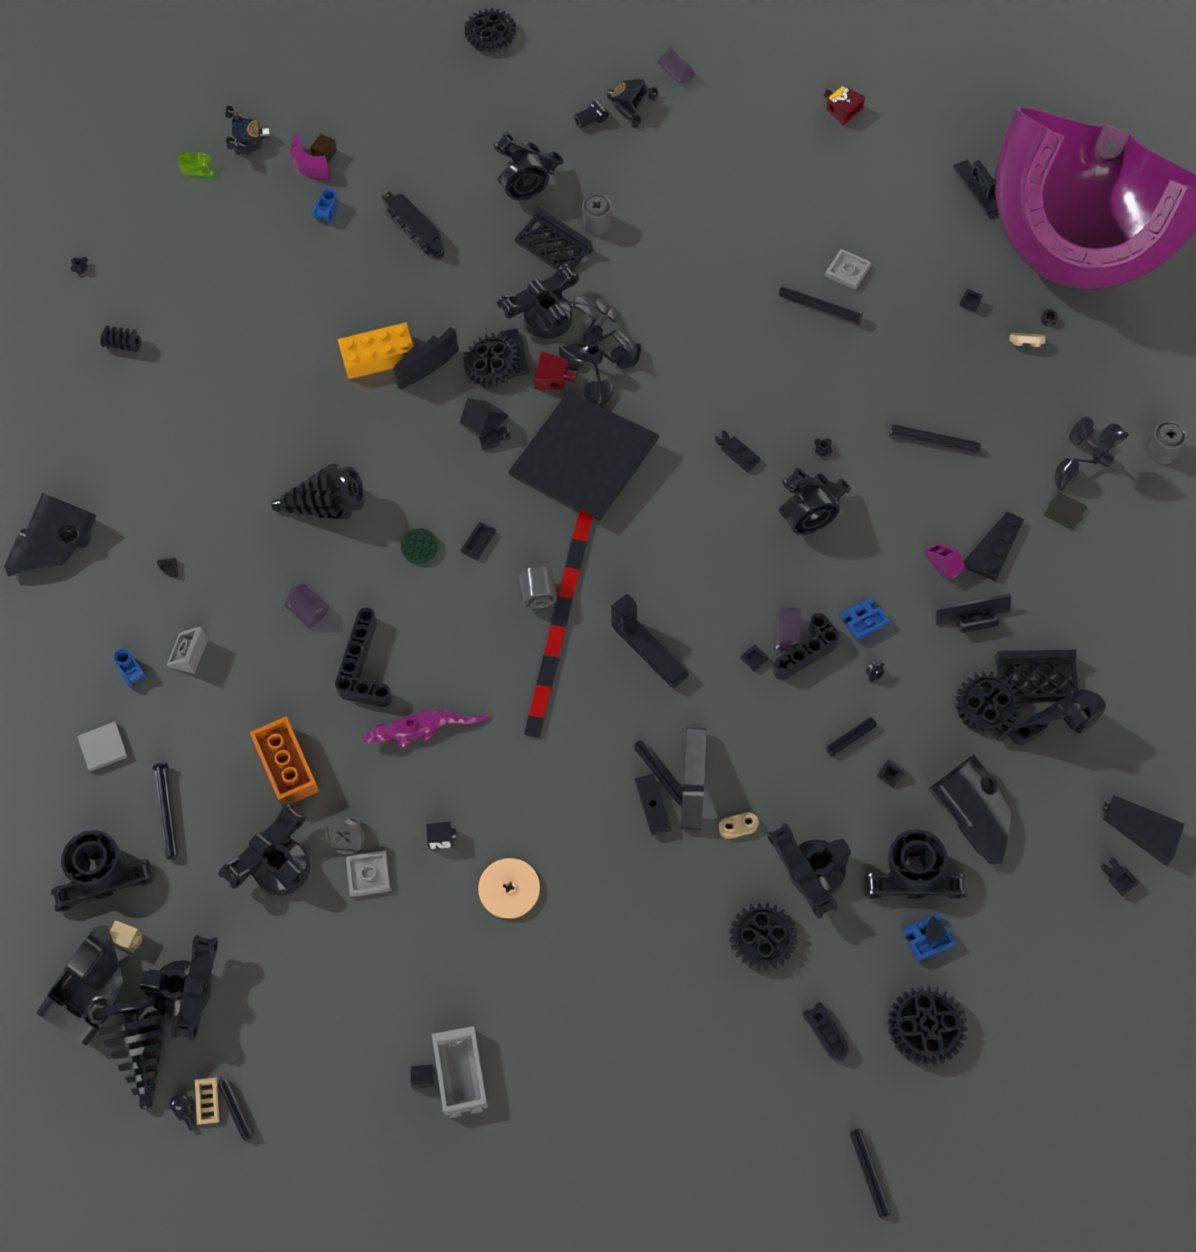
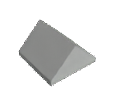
[166,627,208,674]

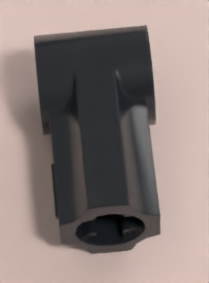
[574,100,609,128]

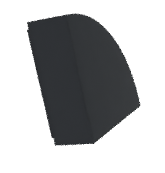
[157,558,178,577]
[925,915,947,946]

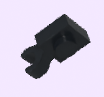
[478,426,511,450]

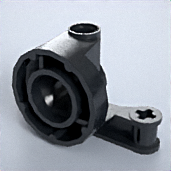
[494,131,564,201]
[497,264,579,339]
[779,468,851,535]
[218,803,310,896]
[767,823,851,919]
[864,829,967,899]
[51,830,154,912]
[140,935,218,1040]

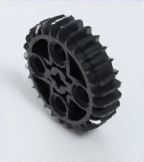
[887,985,968,1066]

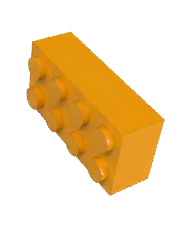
[338,322,413,380]

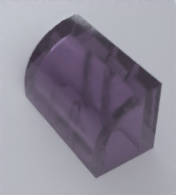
[657,48,695,83]
[284,584,329,629]
[774,608,801,651]

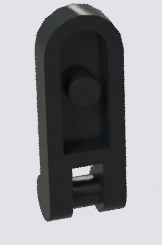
[802,1002,849,1061]

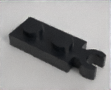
[715,430,761,473]

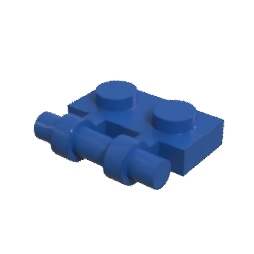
[839,598,890,641]
[901,914,956,962]

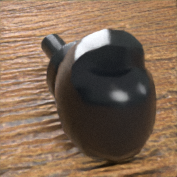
[169,1093,195,1131]

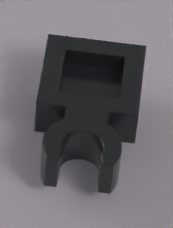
[1101,857,1140,896]

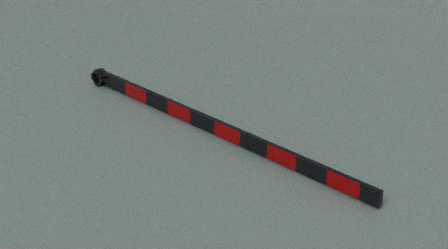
[524,511,593,738]

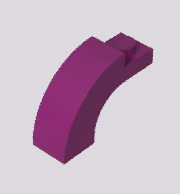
[289,135,331,180]

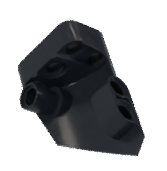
[4,493,97,577]
[996,689,1106,746]
[929,755,1011,864]
[35,926,124,1045]

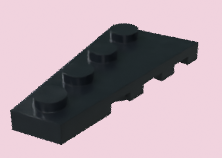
[963,512,1024,582]

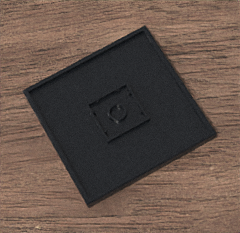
[508,391,660,521]

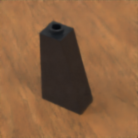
[1102,795,1185,866]

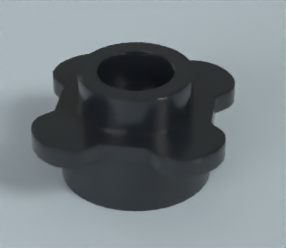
[70,257,88,274]
[814,438,833,456]
[866,662,885,682]

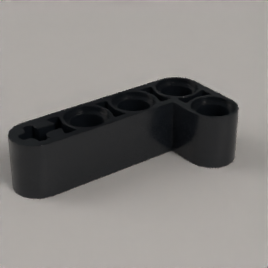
[773,613,839,680]

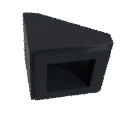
[877,759,906,788]
[411,1064,434,1089]

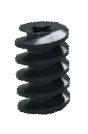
[100,325,141,352]

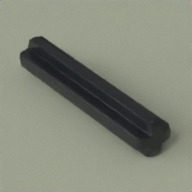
[826,717,877,756]
[218,1079,254,1141]

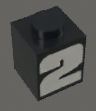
[426,822,457,850]

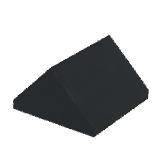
[460,398,509,438]

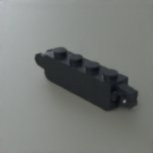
[381,192,444,259]

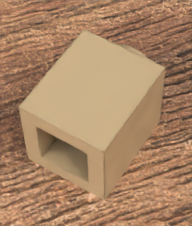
[110,920,143,953]

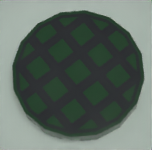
[401,528,438,564]

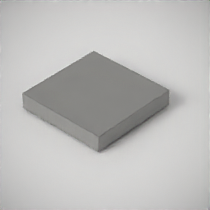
[825,249,872,290]
[77,722,128,772]
[346,850,391,897]

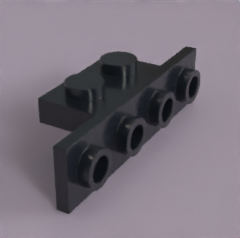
[953,160,998,215]
[936,594,1011,633]

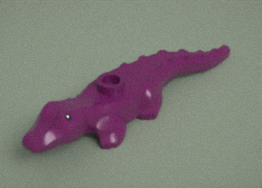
[363,711,489,748]

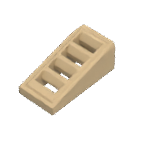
[195,1077,220,1125]

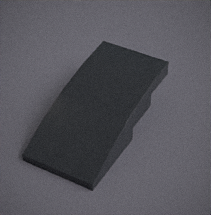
[393,327,459,389]

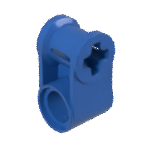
[312,188,339,222]
[113,648,146,687]

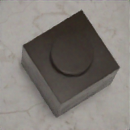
[310,134,337,164]

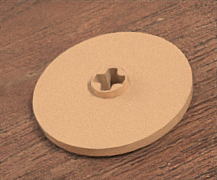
[478,858,540,919]

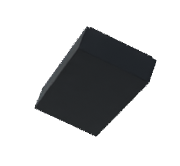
[461,521,496,561]

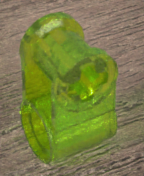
[178,152,212,176]

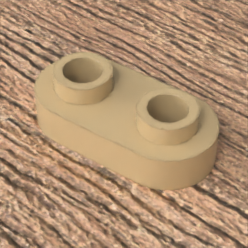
[1009,333,1046,347]
[719,812,759,839]

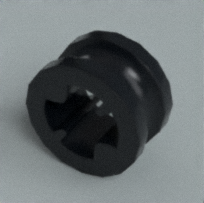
[1040,309,1058,326]

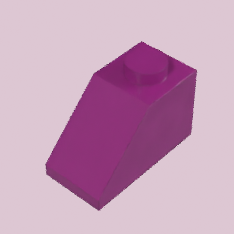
[923,543,966,578]

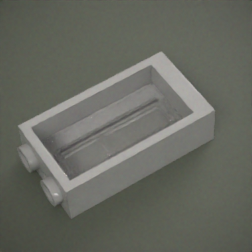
[432,1026,488,1118]

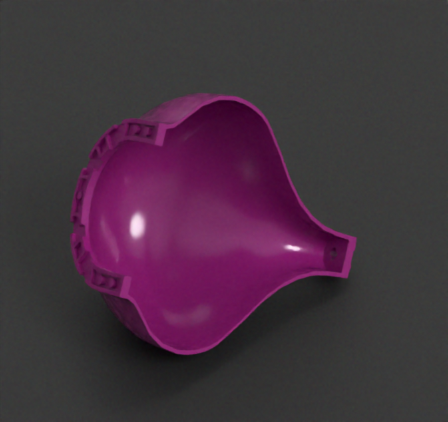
[995,107,1196,289]

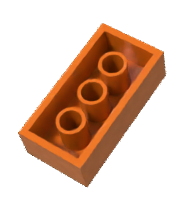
[250,716,320,808]

